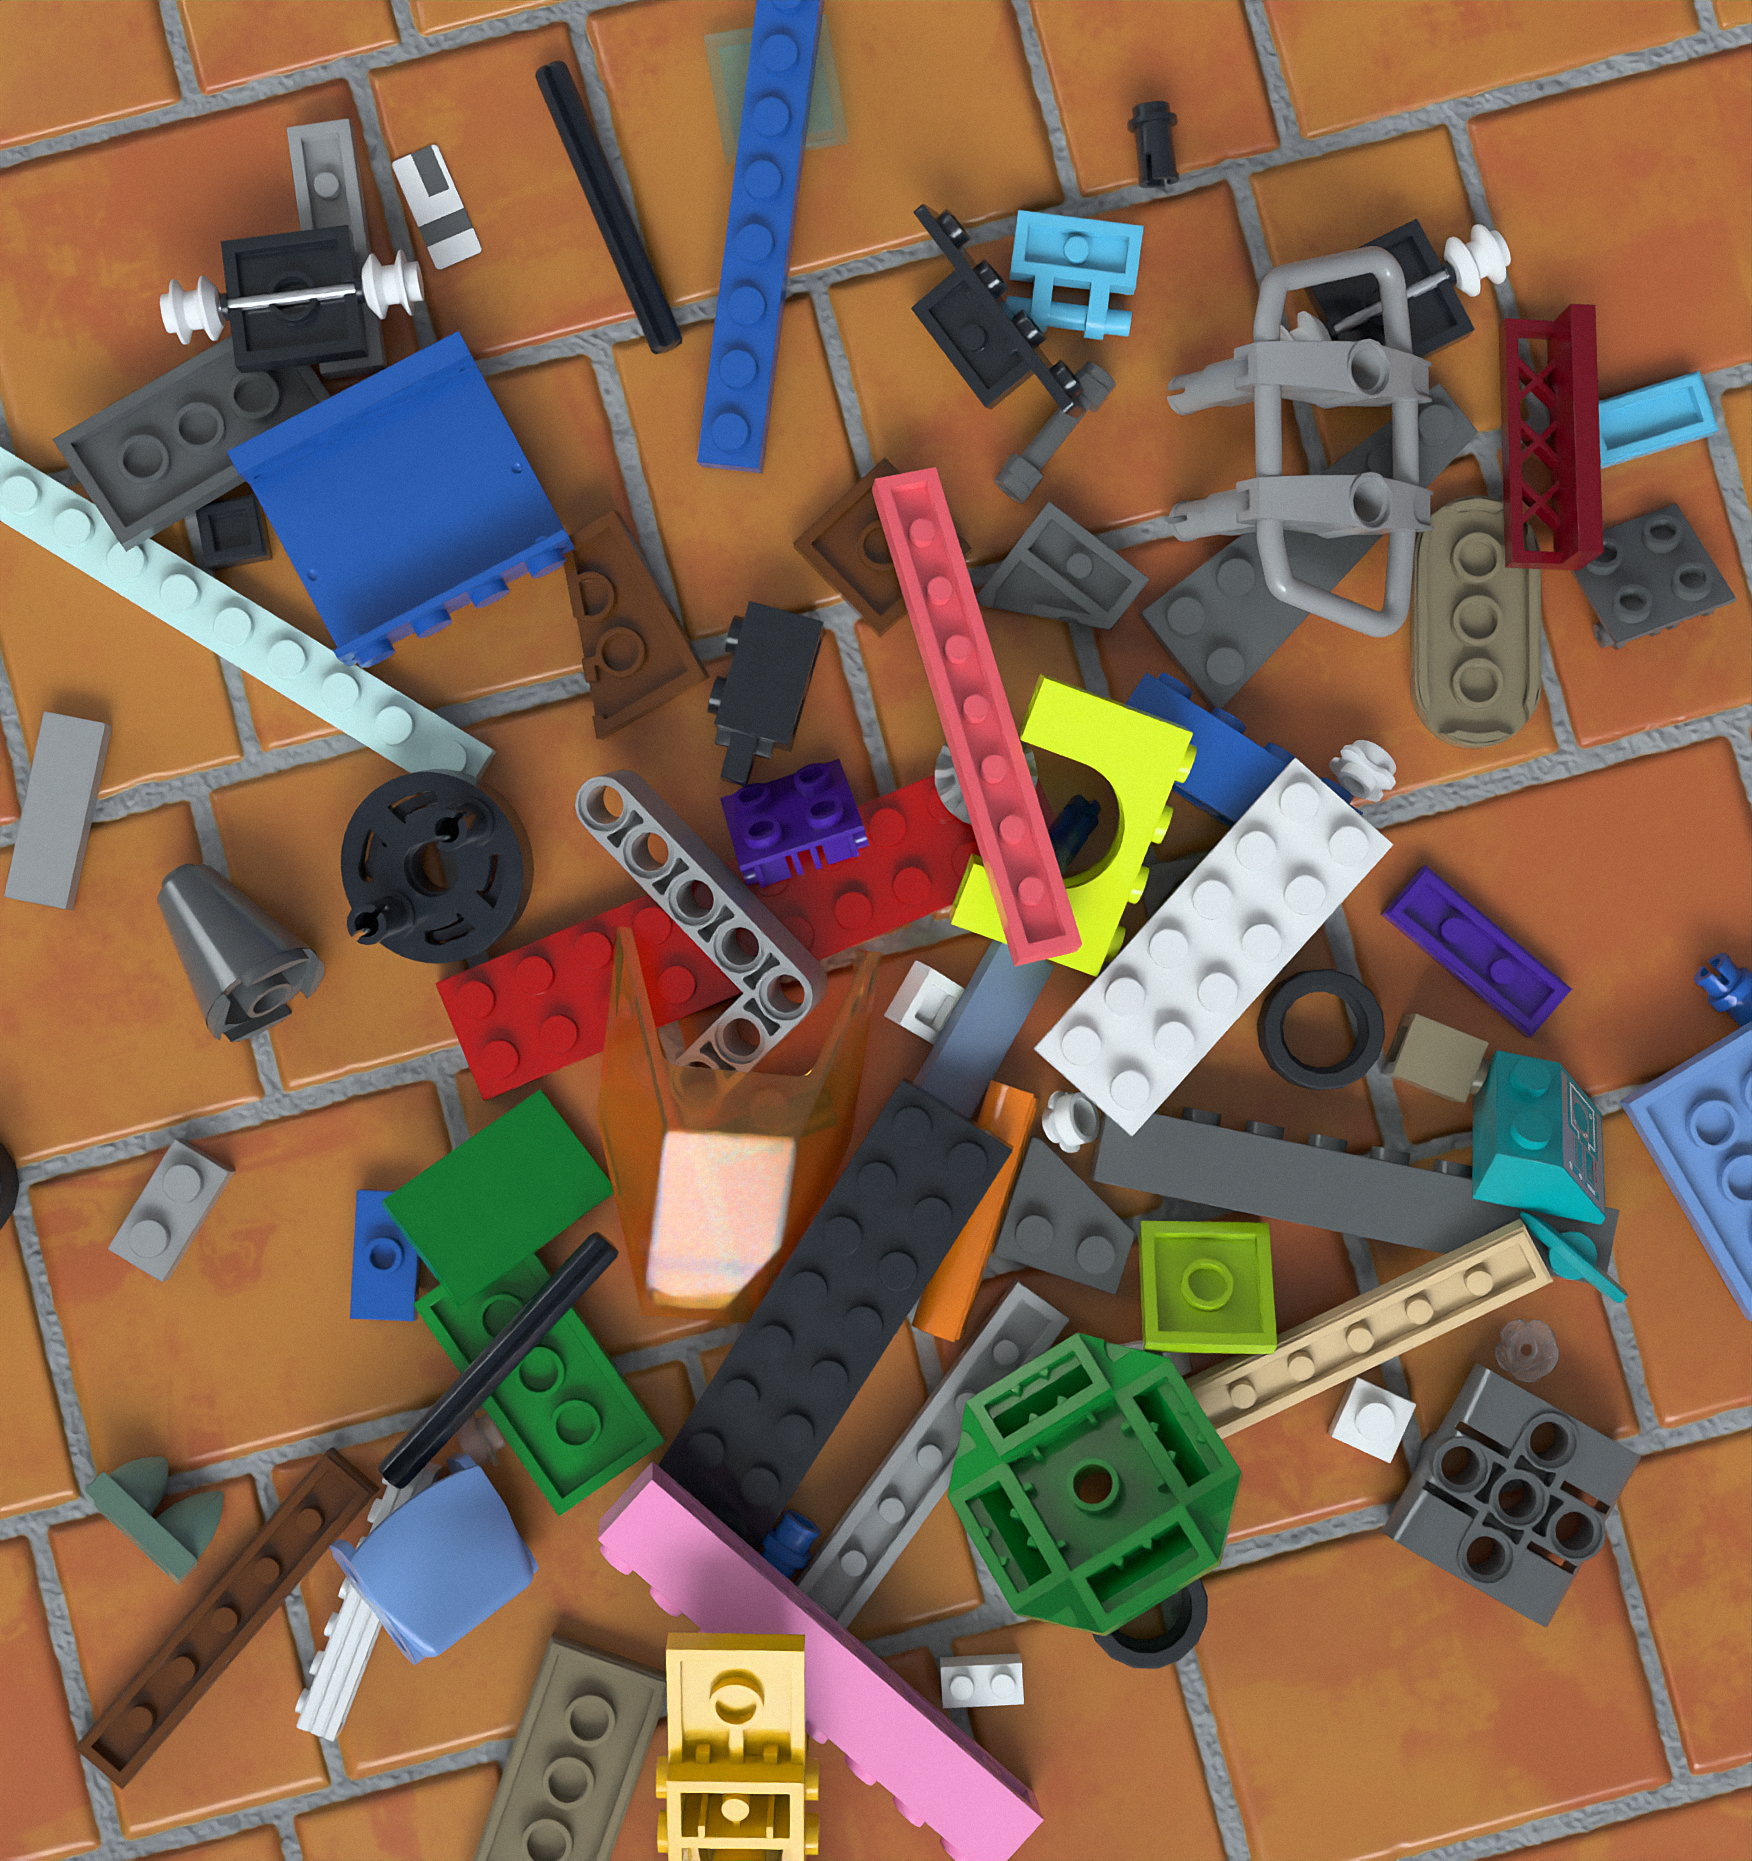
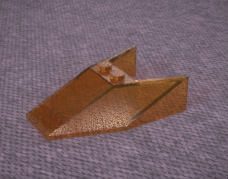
[596,925,882,1323]

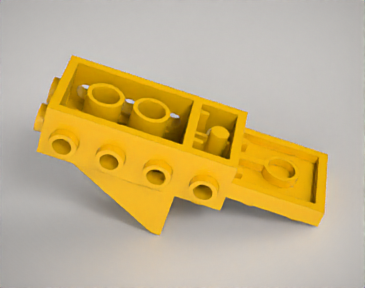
[656,1633,819,1861]

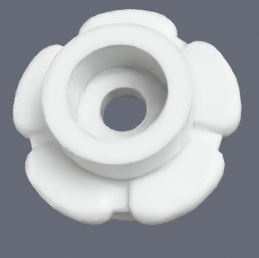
[1042,1090,1100,1153]

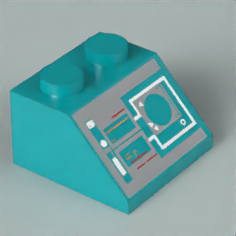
[1472,1050,1606,1225]

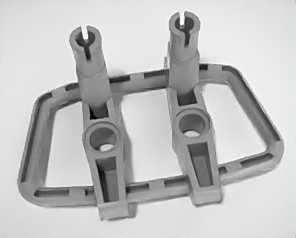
[1167,246,1434,638]

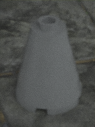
[157,864,324,1042]

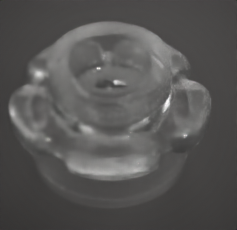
[1495,1319,1559,1383]
[455,1412,507,1467]

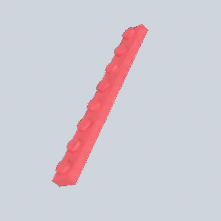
[872,467,1083,967]

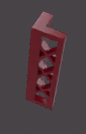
[1499,304,1604,571]

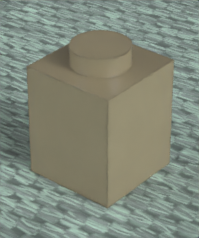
[1380,1014,1490,1103]

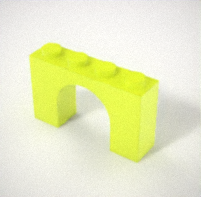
[949,673,1197,977]

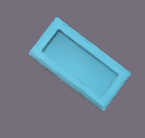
[1599,371,1719,469]

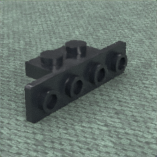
[911,203,1086,419]

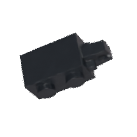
[707,601,825,787]

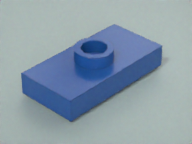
[350,1189,421,1322]

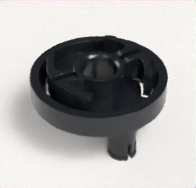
[341,769,534,964]

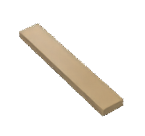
[1184,1219,1553,1439]

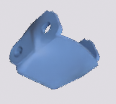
[329,1452,538,1665]

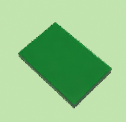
[381,1089,617,1308]

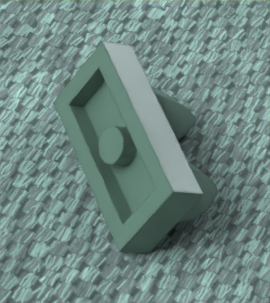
[84,1457,224,1586]

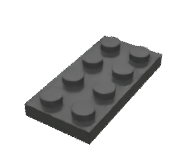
[52,335,331,552]

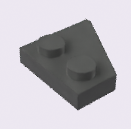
[976,501,1150,631]
[993,1136,1135,1295]

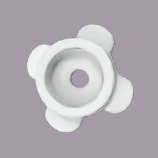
[1329,740,1396,802]

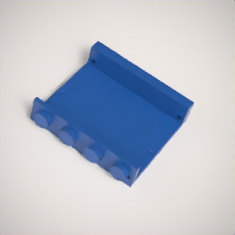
[226,331,574,668]

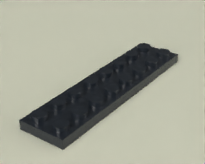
[658,1077,1014,1551]

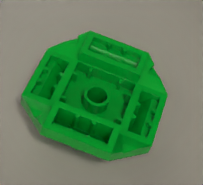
[947,1332,1243,1636]

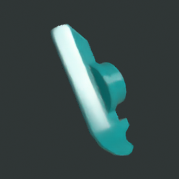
[1520,1211,1628,1303]

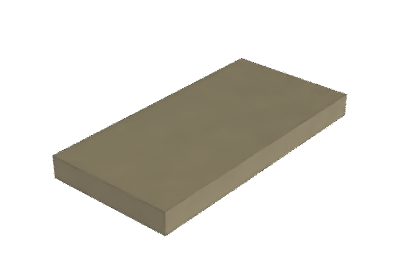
[473,1632,667,1861]

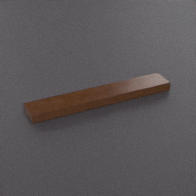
[74,1447,380,1790]

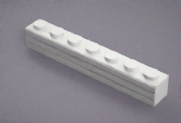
[295,1462,442,1741]

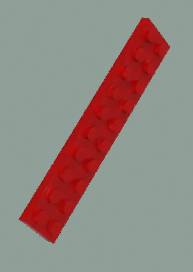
[435,774,1071,1101]

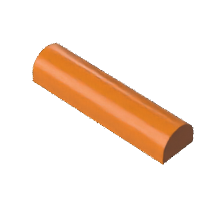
[911,1080,1040,1342]

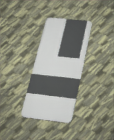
[392,145,482,270]

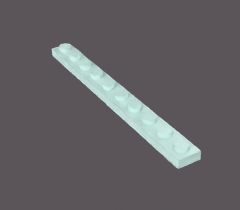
[0,447,497,779]

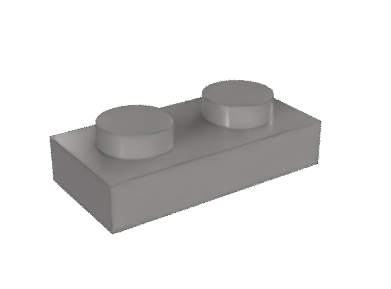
[108,1138,235,1282]

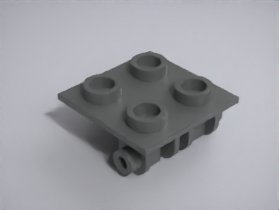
[1571,504,1736,650]

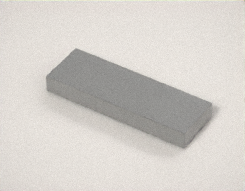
[4,711,112,910]

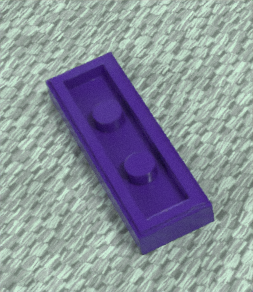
[1380,865,1572,1038]

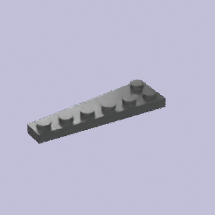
[1138,383,1478,710]

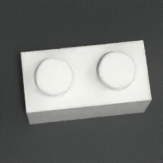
[940,1653,1024,1708]

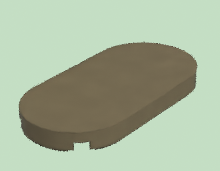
[1410,495,1542,749]

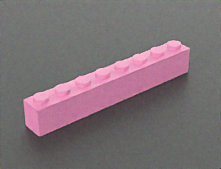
[598,1461,1044,1861]

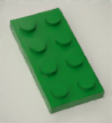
[413,1250,667,1516]

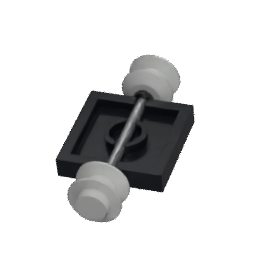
[1280,219,1511,359]
[160,225,424,373]

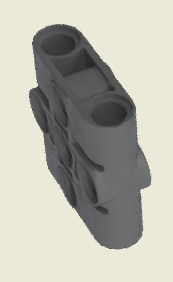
[1382,1362,1641,1627]

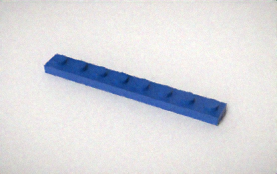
[697,0,824,474]

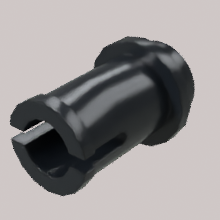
[1127,101,1179,188]

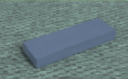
[913,939,1055,1118]

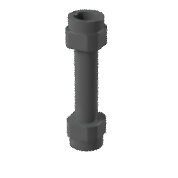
[993,361,1116,504]

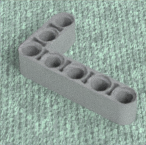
[575,769,829,1110]

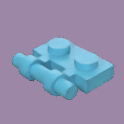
[1006,210,1144,340]

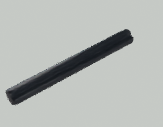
[535,61,682,354]
[378,1232,619,1489]

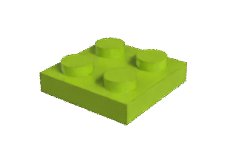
[1138,1221,1277,1354]

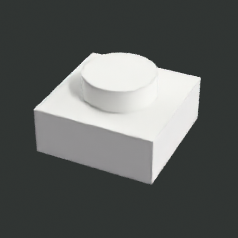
[884,960,965,1045]
[1327,1376,1416,1463]

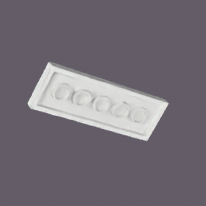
[1033,758,1393,1136]

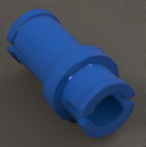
[1693,953,1752,1027]
[760,1509,821,1580]

